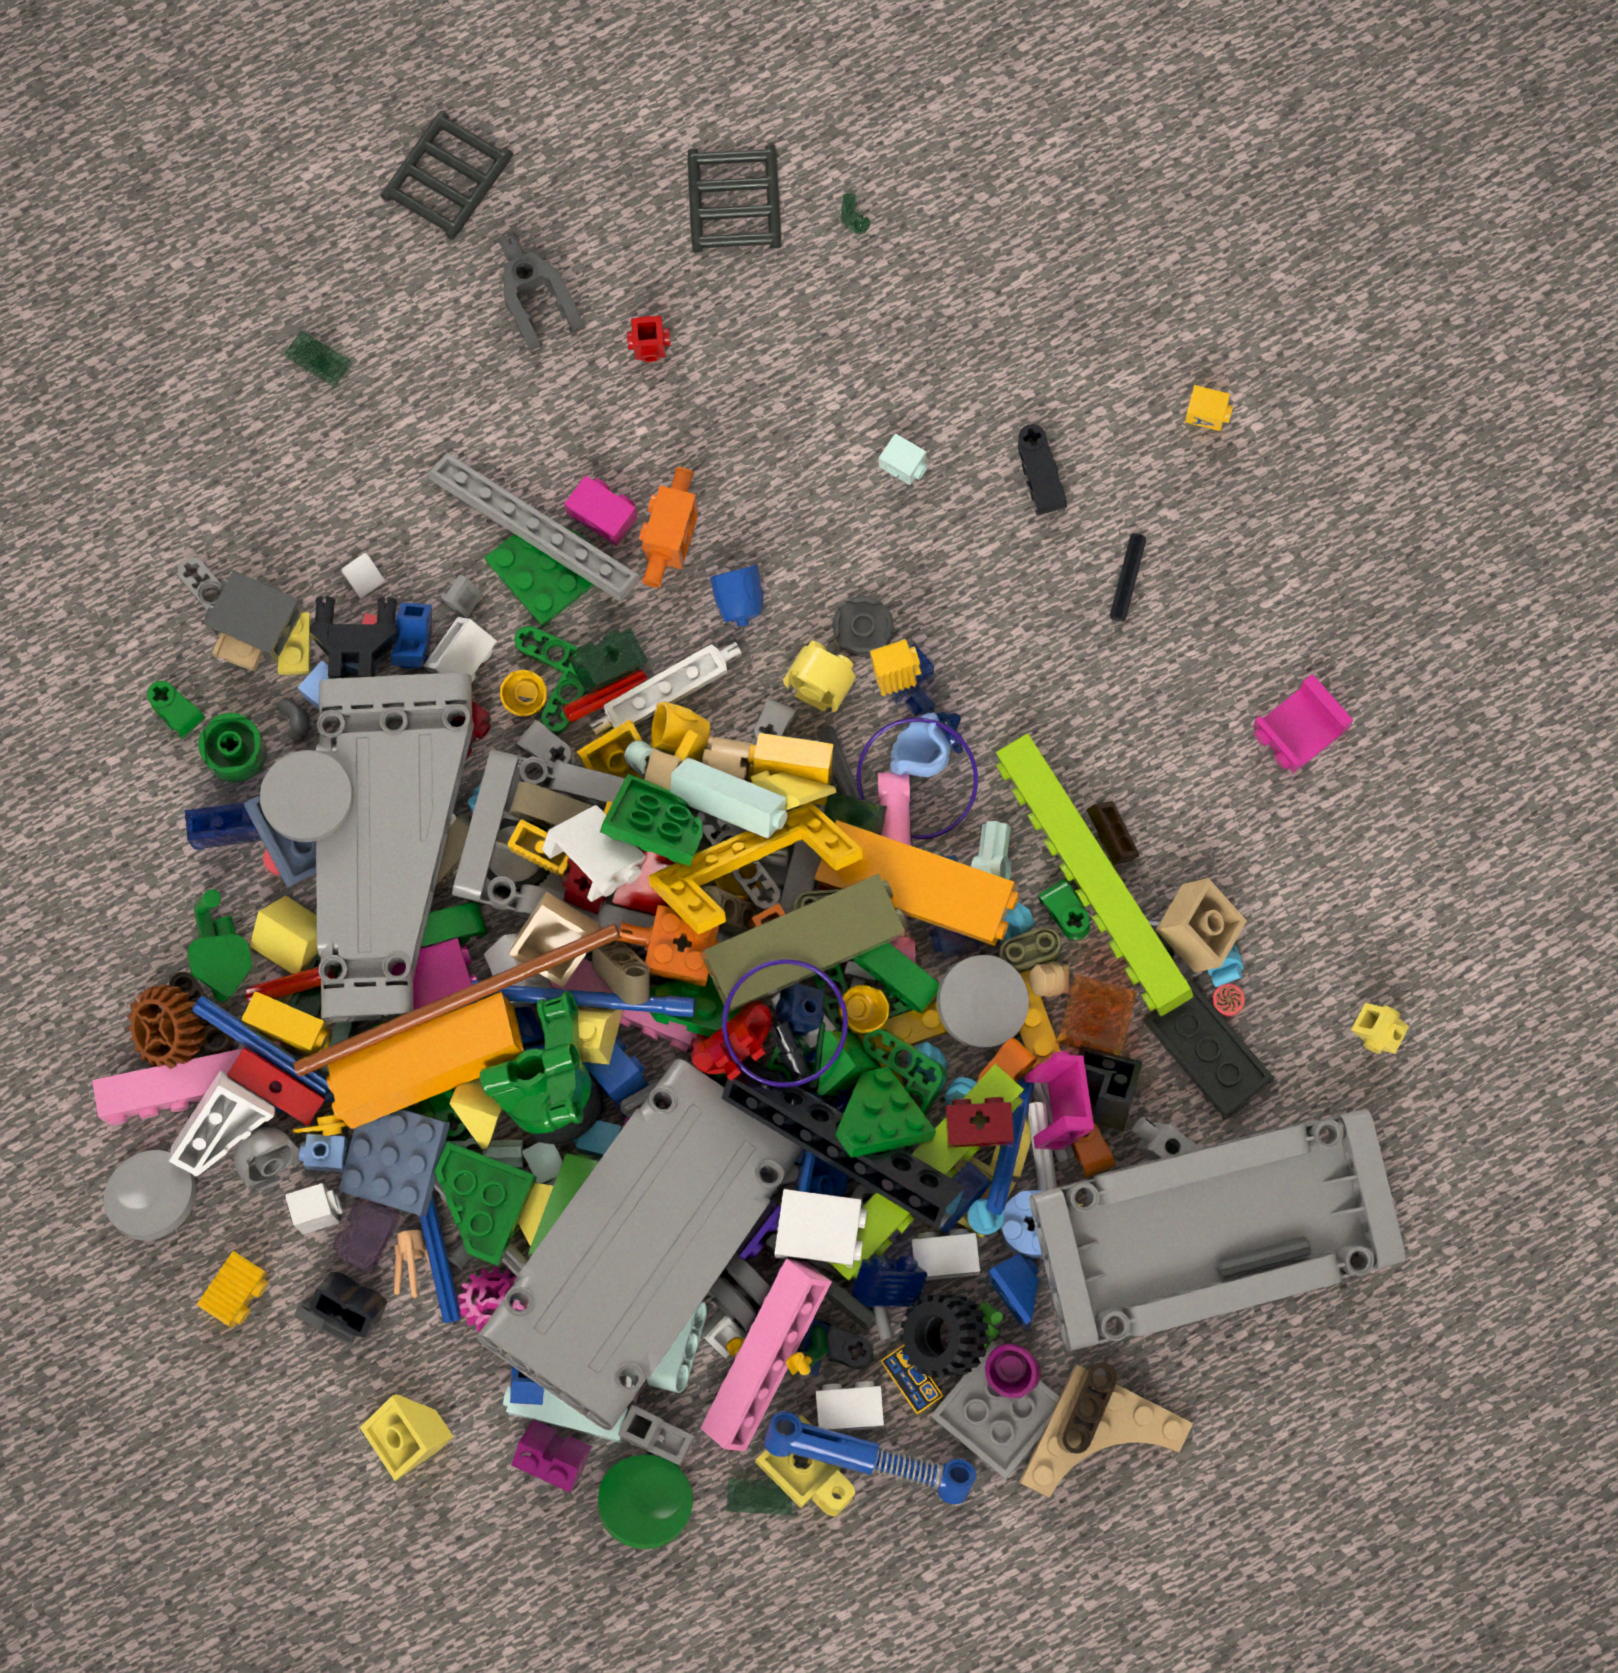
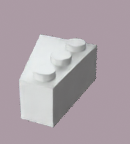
[169,1071,275,1176]

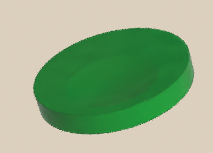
[597,1455,693,1549]

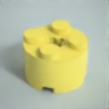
[783,641,856,712]

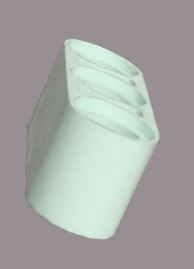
[647,1302,707,1393]

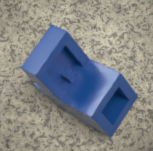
[391,602,432,669]

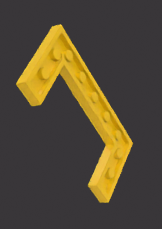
[648,802,863,935]
[851,970,1061,1088]

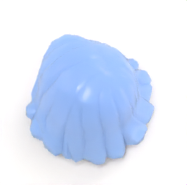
[890,712,951,777]

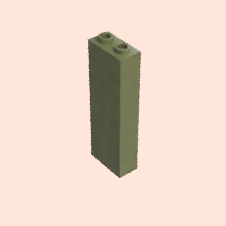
[701,874,907,1013]

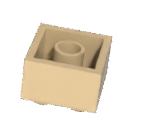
[1156,878,1247,973]

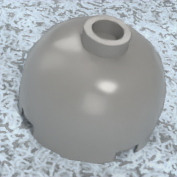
[234,1127,299,1190]

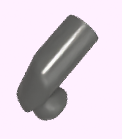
[277,697,310,742]

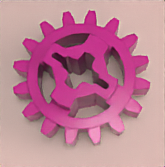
[458,1267,525,1332]

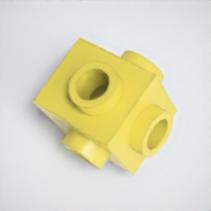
[1351,1003,1409,1054]

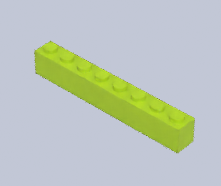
[826,1064,1024,1283]

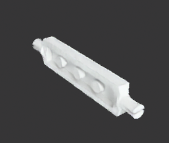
[590,642,741,736]

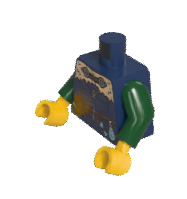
[727,1318,829,1376]

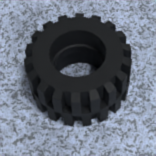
[900,1294,989,1377]

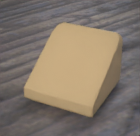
[644,750,681,790]

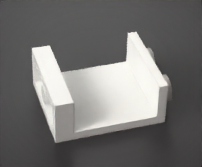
[542,805,645,902]
[775,1189,867,1268]

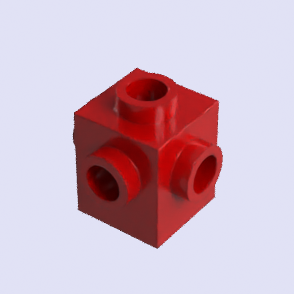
[627,316,671,362]

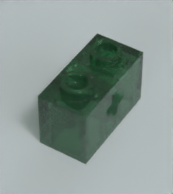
[570,629,648,694]

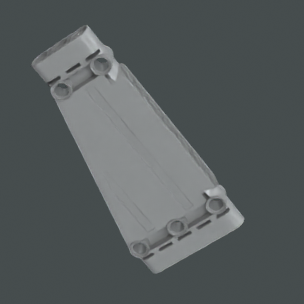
[316,673,474,1022]

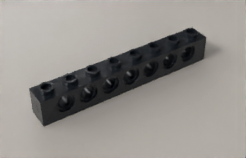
[721,1057,965,1230]

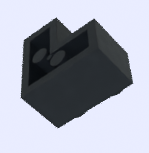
[1077,1045,1143,1131]

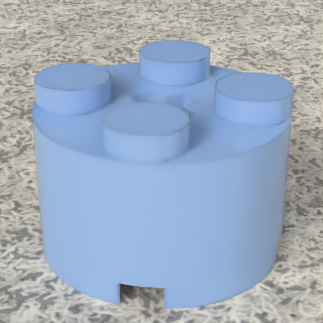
[1000,1190,1042,1259]

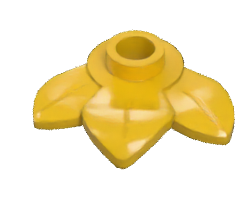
[293,1114,348,1136]

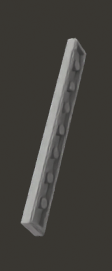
[428,453,640,602]

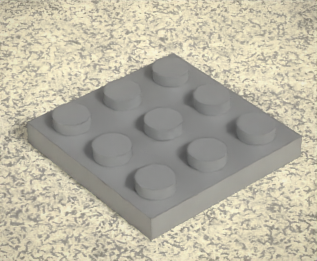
[930,1341,1060,1480]

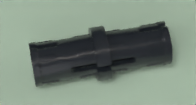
[769,1019,813,1082]

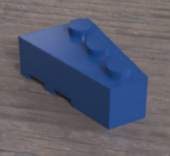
[582,1036,649,1119]

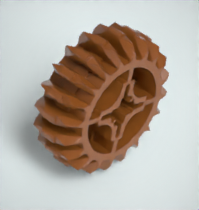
[126,984,204,1069]

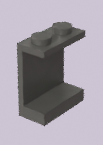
[205,570,304,662]

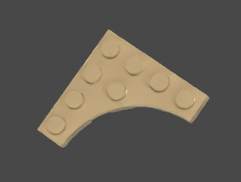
[1019,1365,1193,1498]

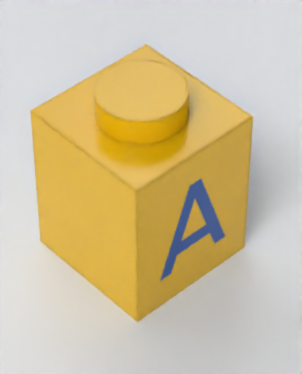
[1185,385,1233,431]

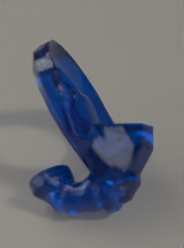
[936,711,964,754]

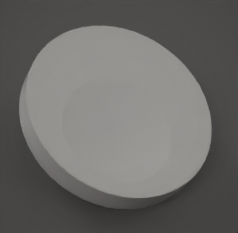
[260,750,353,842]
[936,955,1029,1048]
[104,1150,196,1241]

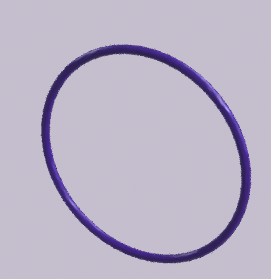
[856,717,978,840]
[722,959,848,1087]

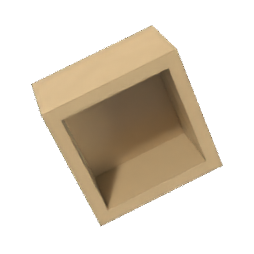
[509,891,601,988]

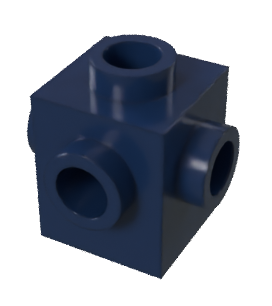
[775,983,824,1036]

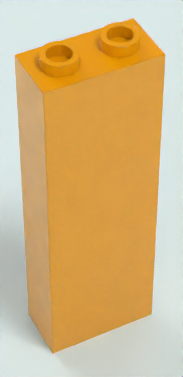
[814,820,1019,946]
[326,992,525,1129]

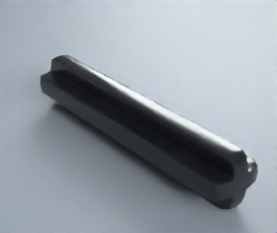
[1110,533,1146,622]

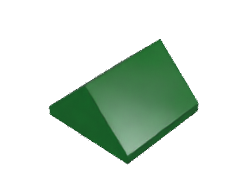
[818,1030,882,1097]

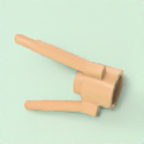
[394,1230,431,1298]

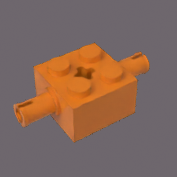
[639,467,699,588]
[617,905,719,986]

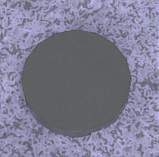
[832,596,894,657]

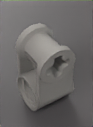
[752,699,797,745]
[516,720,576,765]

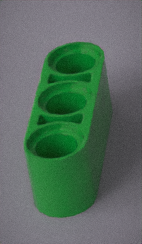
[421,902,488,949]
[852,943,940,1013]

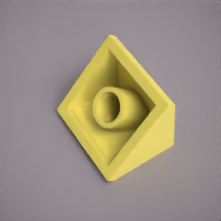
[250,896,318,974]
[449,1077,504,1150]

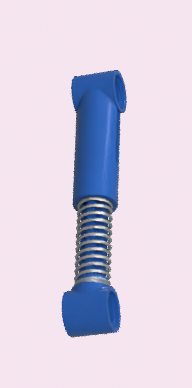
[764,1411,976,1504]

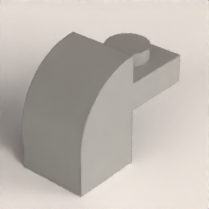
[618,1405,695,1467]

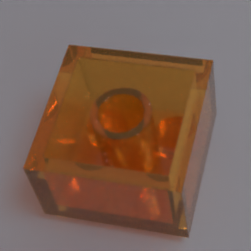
[1055,974,1137,1055]

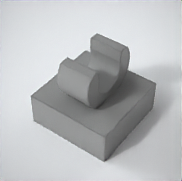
[441,575,483,618]
[844,961,877,987]

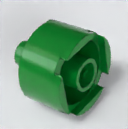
[198,713,267,783]

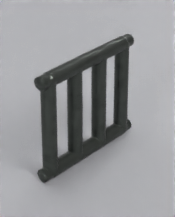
[380,111,513,240]
[687,145,781,253]

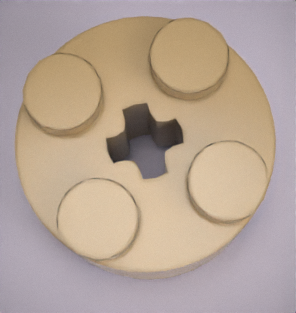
[702,737,752,781]

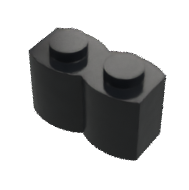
[309,1272,388,1337]

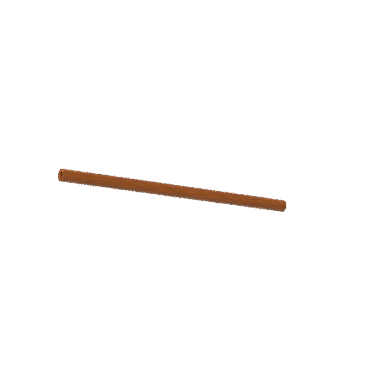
[293,923,621,1077]

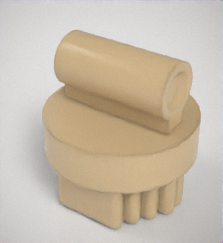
[1029,961,1070,997]

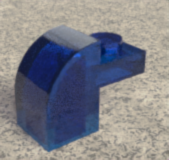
[891,643,935,716]

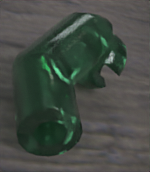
[841,193,871,234]

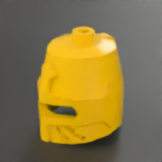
[651,701,713,755]

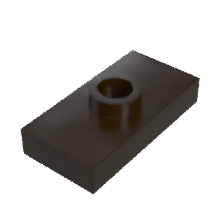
[1086,801,1140,865]

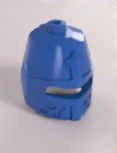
[710,564,764,627]

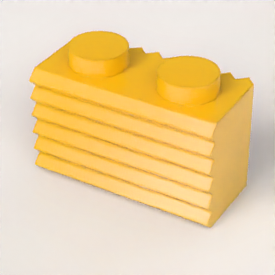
[870,639,921,697]
[507,819,571,879]
[197,1251,269,1329]

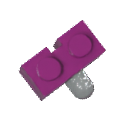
[511,1419,592,1492]

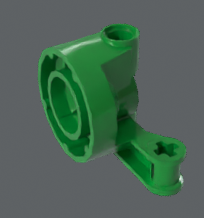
[480,991,592,1134]

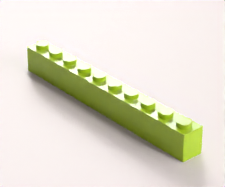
[995,733,1193,1017]

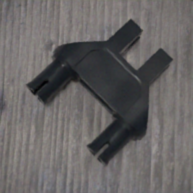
[309,596,400,679]

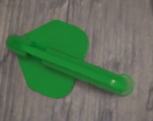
[187,889,252,1002]

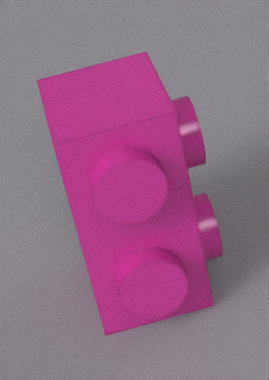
[564,475,638,547]

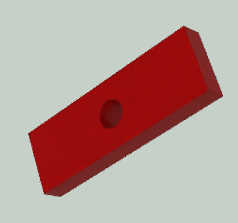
[227,1047,326,1126]

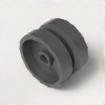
[708,1252,771,1333]

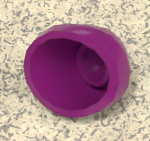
[985,1343,1041,1399]

